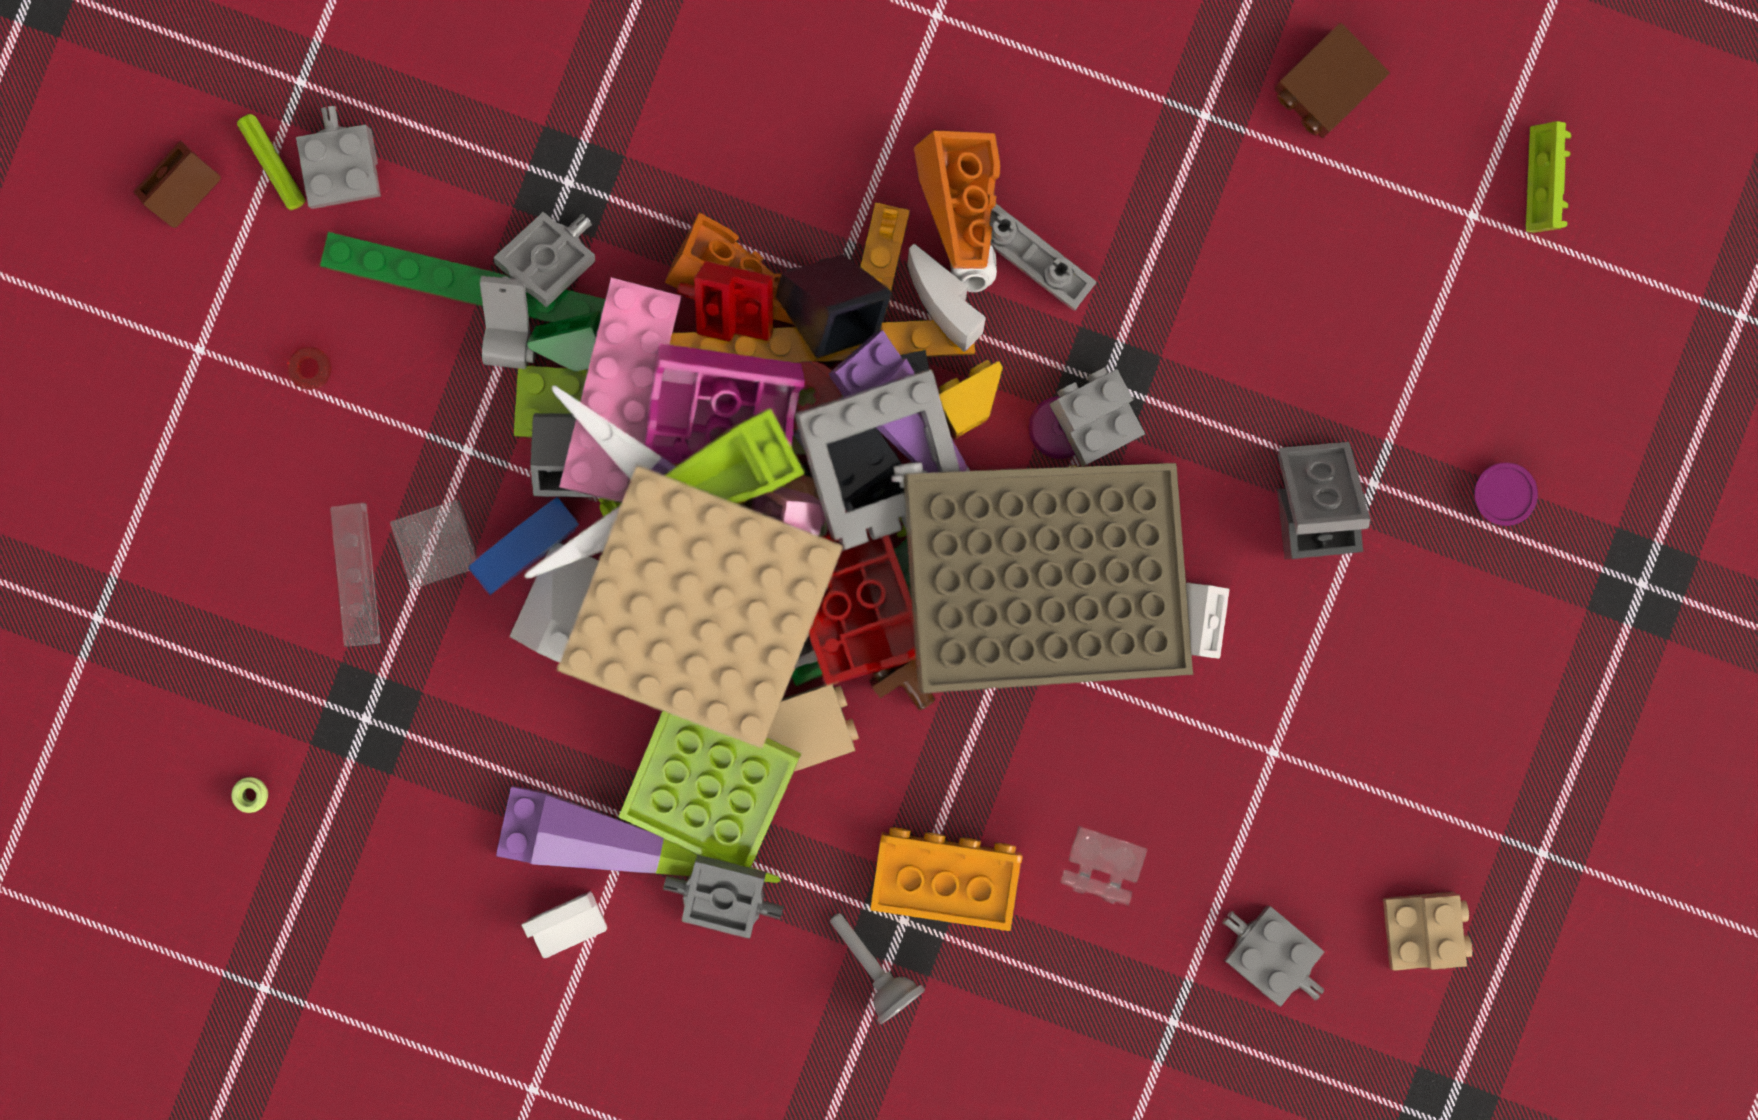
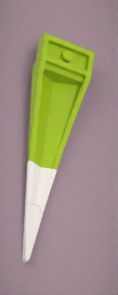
[525,408,804,578]

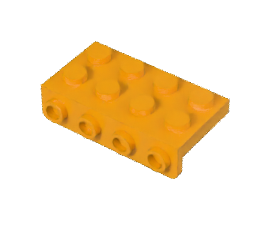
[870,827,1023,931]

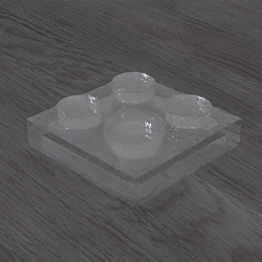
[390,500,478,589]

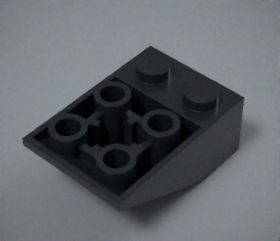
[793,427,904,512]

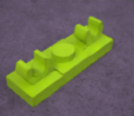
[1526,121,1571,233]

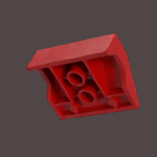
[808,528,916,686]

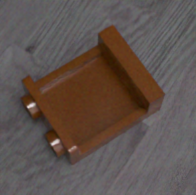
[1274,23,1390,138]

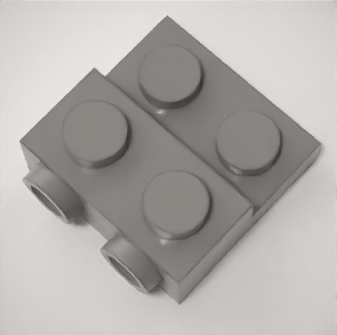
[1049,367,1145,467]

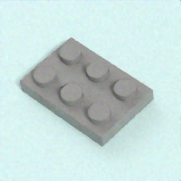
[1278,442,1370,535]

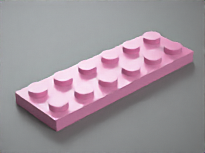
[559,278,681,503]

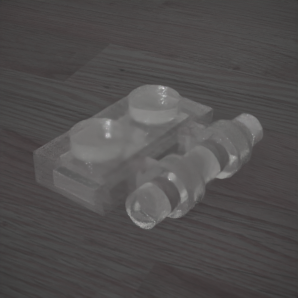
[1061,826,1148,905]

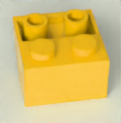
[938,360,1003,439]

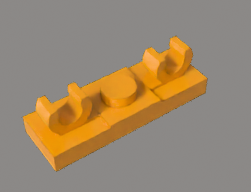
[861,202,910,312]

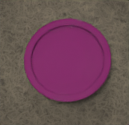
[1029,396,1076,459]
[1474,462,1538,526]

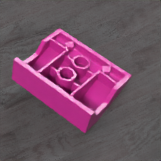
[644,343,804,464]

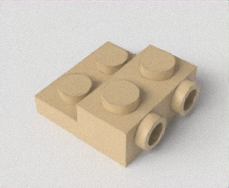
[1383,892,1472,971]

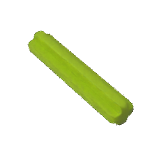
[237,114,305,210]

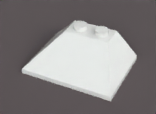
[510,543,599,663]

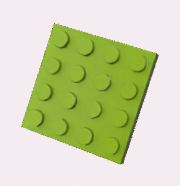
[619,711,802,868]

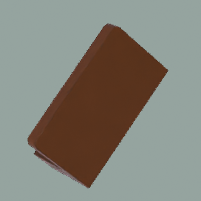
[133,140,221,228]

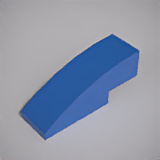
[468,497,579,595]

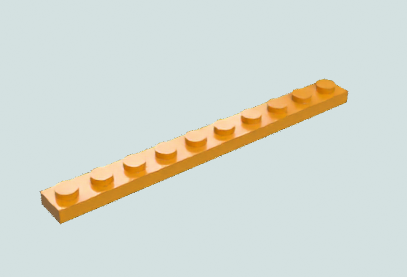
[669,320,975,363]

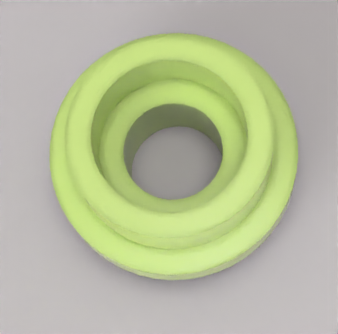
[232,777,268,813]

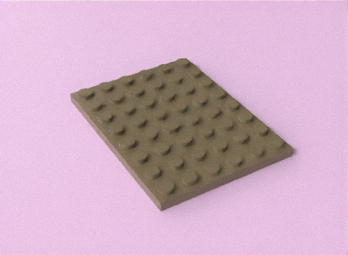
[903,463,1193,693]

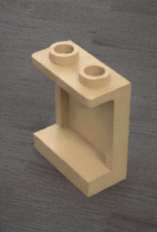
[767,681,859,772]

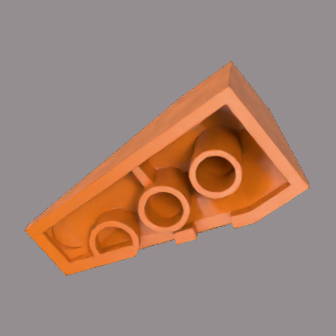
[914,131,1001,269]
[665,212,793,324]

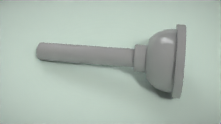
[830,913,925,1025]

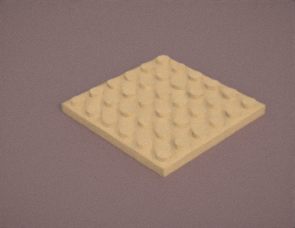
[557,465,843,748]

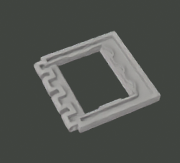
[795,369,960,550]

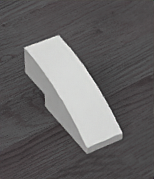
[907,244,986,352]

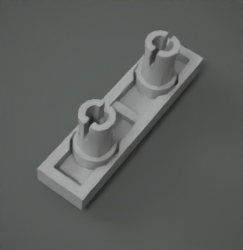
[990,204,1097,311]

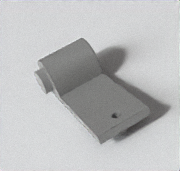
[480,276,536,369]

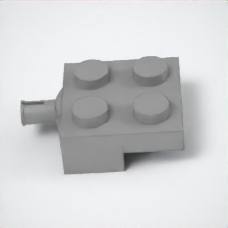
[296,106,381,209]

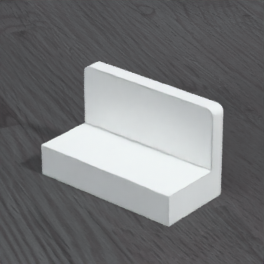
[1186,583,1229,659]
[522,891,607,958]

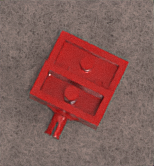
[677,261,773,342]

